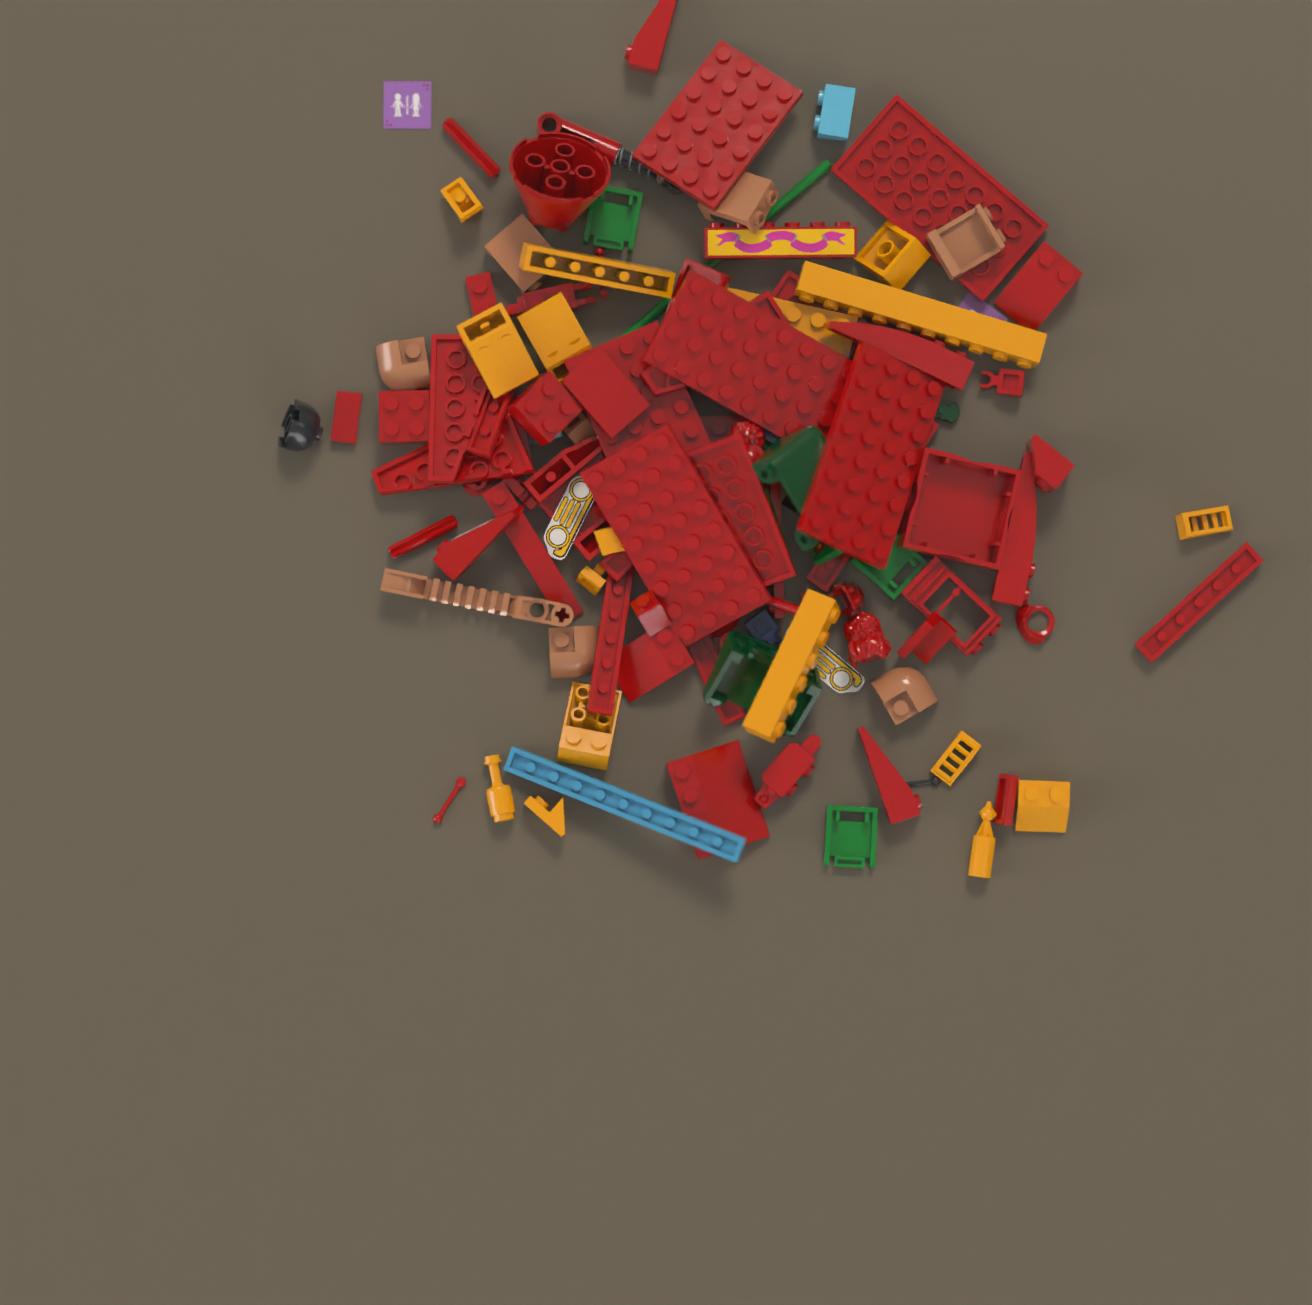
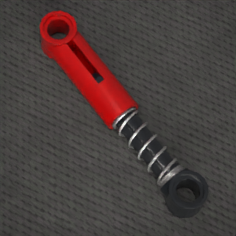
[537,112,684,195]

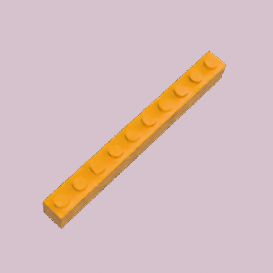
[794,261,1047,369]

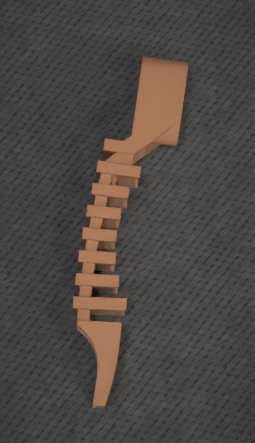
[380,568,574,627]

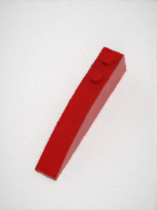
[822,321,974,391]
[990,451,1037,608]
[482,481,584,623]

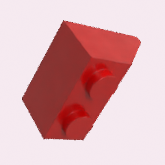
[1027,434,1075,494]

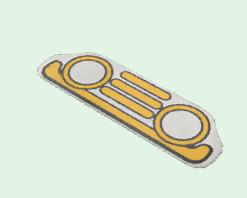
[544,476,594,560]
[786,628,865,693]

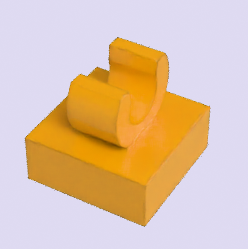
[576,563,606,596]

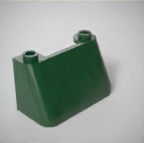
[751,426,826,552]
[703,630,822,738]

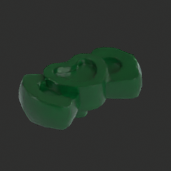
[935,402,960,423]

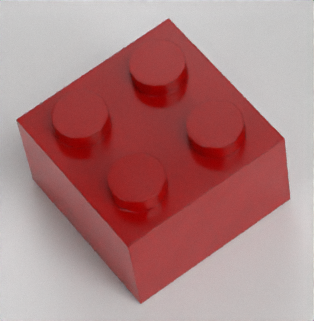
[507,371,584,446]
[378,390,430,445]

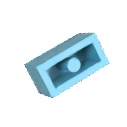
[813,84,856,143]

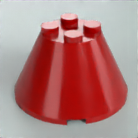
[509,132,611,231]

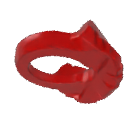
[1016,603,1055,645]

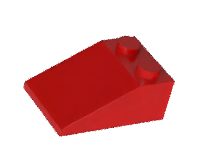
[993,241,1083,330]
[617,625,695,703]

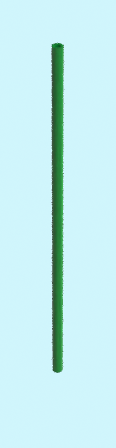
[563,159,832,392]

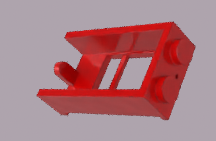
[900,556,1002,656]

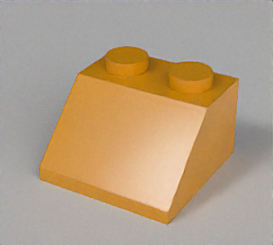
[854,221,931,289]
[1014,780,1070,833]

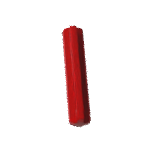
[442,117,501,178]
[388,515,459,559]

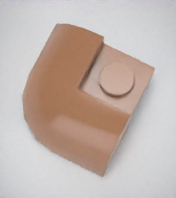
[375,337,430,391]
[549,626,599,679]
[870,666,939,726]

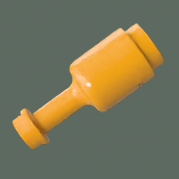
[484,754,516,823]

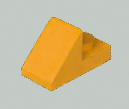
[440,177,484,223]
[524,796,566,837]

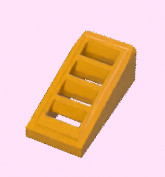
[1175,505,1233,540]
[930,731,981,786]

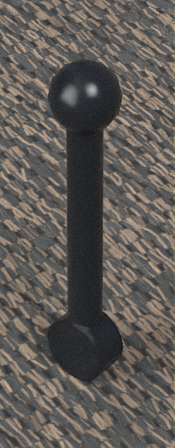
[906,776,940,787]

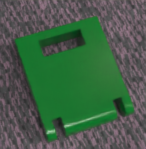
[583,186,644,253]
[849,534,928,600]
[824,805,878,869]

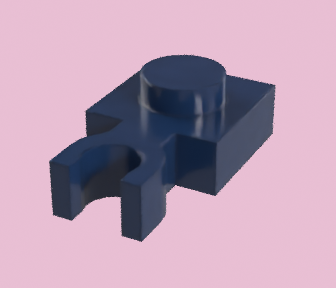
[744,608,783,646]

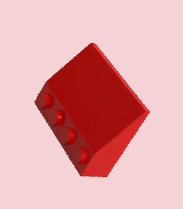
[666,740,770,860]

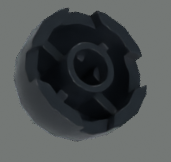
[278,399,323,452]

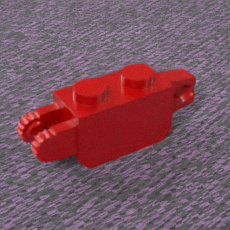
[505,282,597,317]
[754,734,822,809]

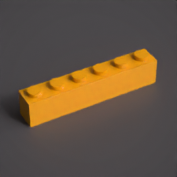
[519,242,676,299]
[743,589,840,743]

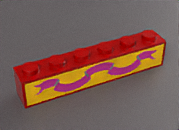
[703,222,857,260]

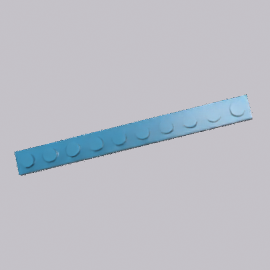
[503,746,747,863]

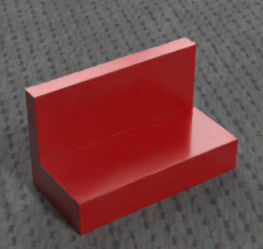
[896,611,957,664]

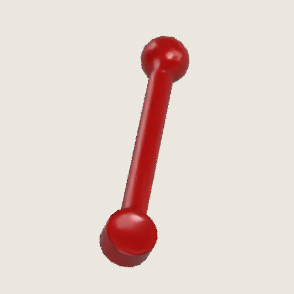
[595,247,609,300]
[433,777,466,824]

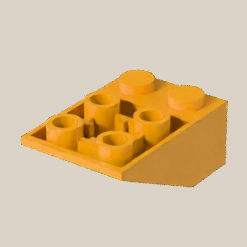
[517,292,592,384]
[456,303,539,399]
[557,682,622,771]

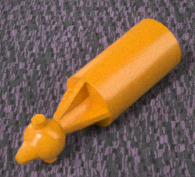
[968,801,997,878]

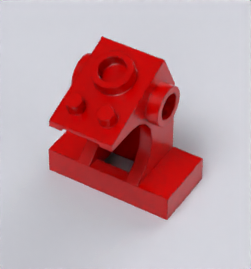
[799,581,865,637]

